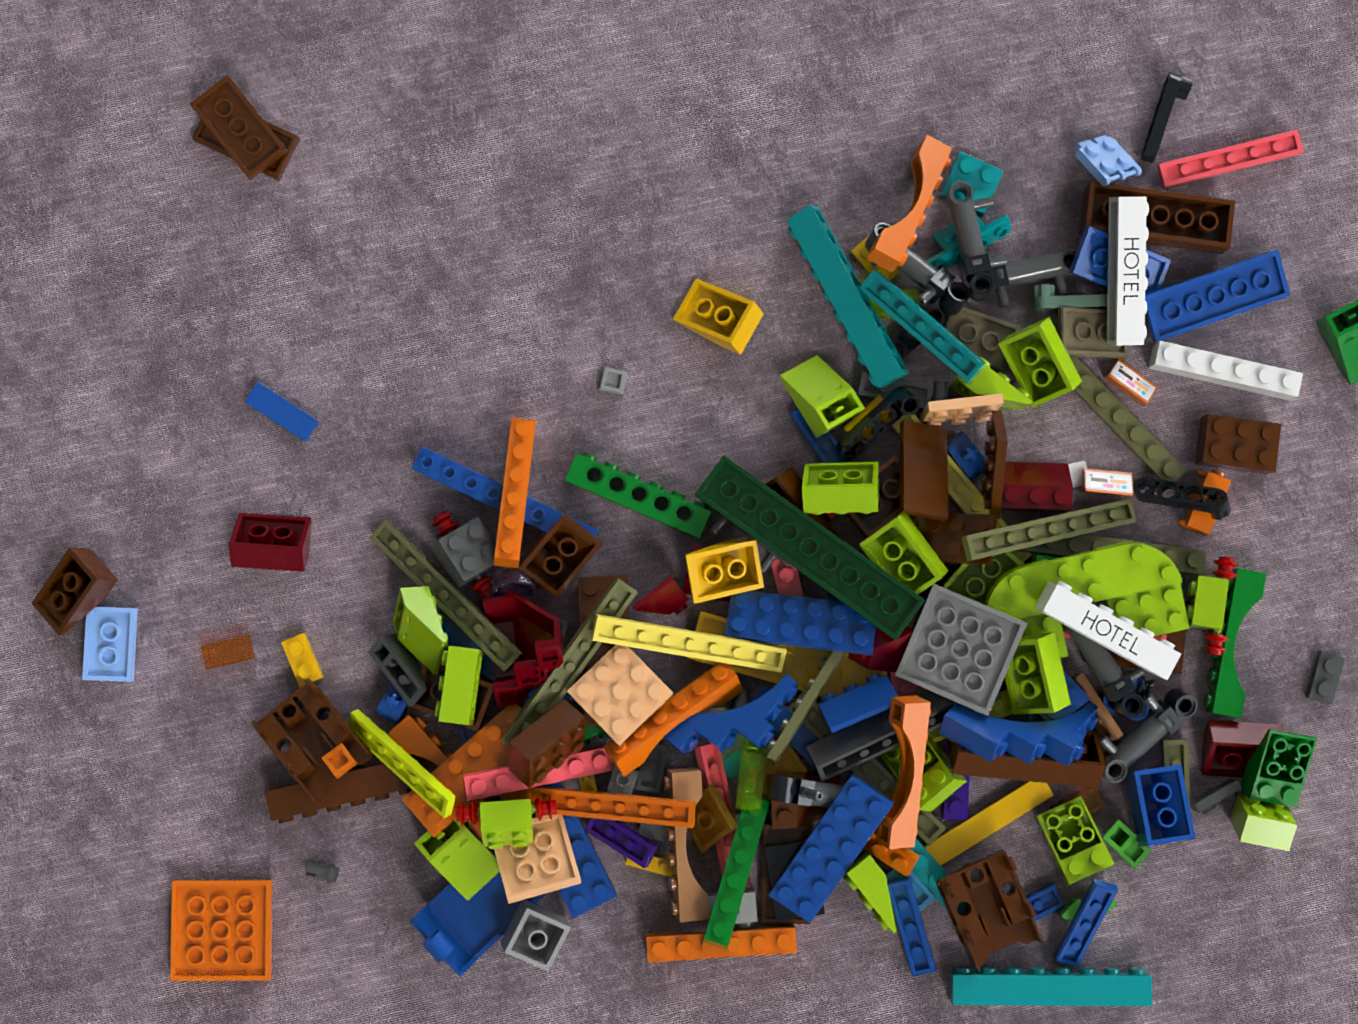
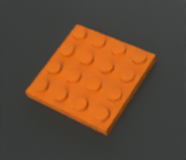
[170,879,273,981]

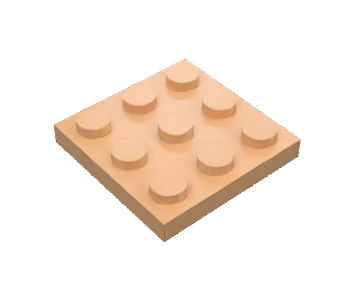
[919,393,1004,427]
[567,645,673,746]
[494,815,581,904]

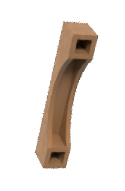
[663,767,709,922]

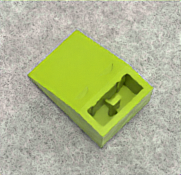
[779,355,865,438]
[949,357,1033,411]
[392,586,448,675]
[881,735,967,812]
[1036,796,1115,886]
[414,819,500,901]
[843,850,897,933]

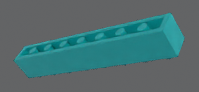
[787,205,909,388]
[950,966,1152,1006]

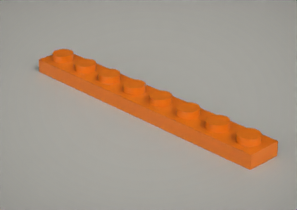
[500,786,696,828]

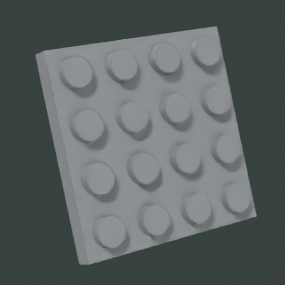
[895,584,1028,716]

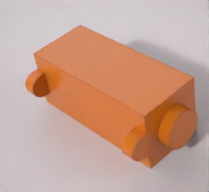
[1177,469,1231,536]

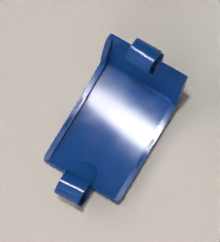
[410,849,547,977]

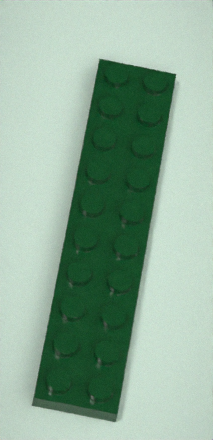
[694,455,925,641]

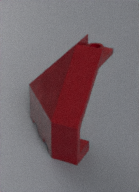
[483,589,564,707]

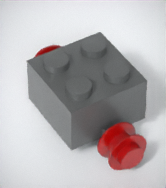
[431,511,499,600]

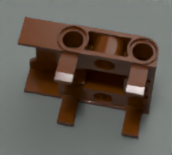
[252,679,373,803]
[936,849,1043,972]

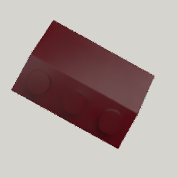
[1001,462,1073,512]
[228,513,312,572]
[1201,720,1283,777]

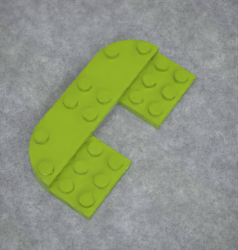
[984,541,1190,658]

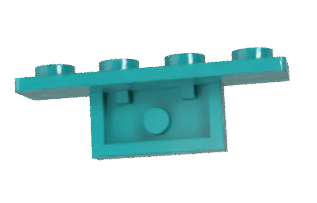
[927,214,1012,270]

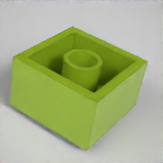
[1230,793,1297,851]

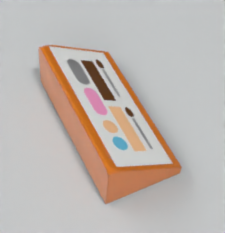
[1104,358,1157,406]
[1081,468,1133,497]

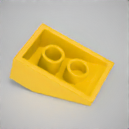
[673,278,764,355]
[685,536,764,604]

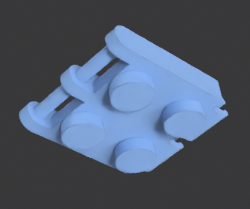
[1074,135,1142,186]

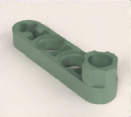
[1033,284,1107,312]

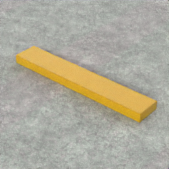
[923,781,1054,866]

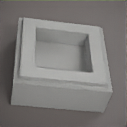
[599,366,628,396]

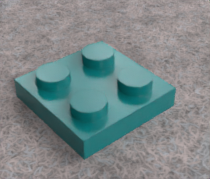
[940,151,1004,216]

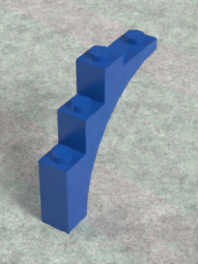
[663,674,799,755]
[939,702,1098,767]

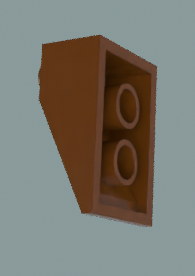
[518,513,603,598]
[31,547,118,635]
[767,771,841,830]

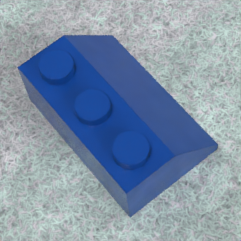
[817,673,898,733]
[1125,764,1196,847]

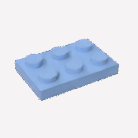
[82,607,138,682]

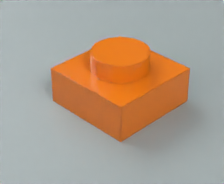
[322,743,358,779]

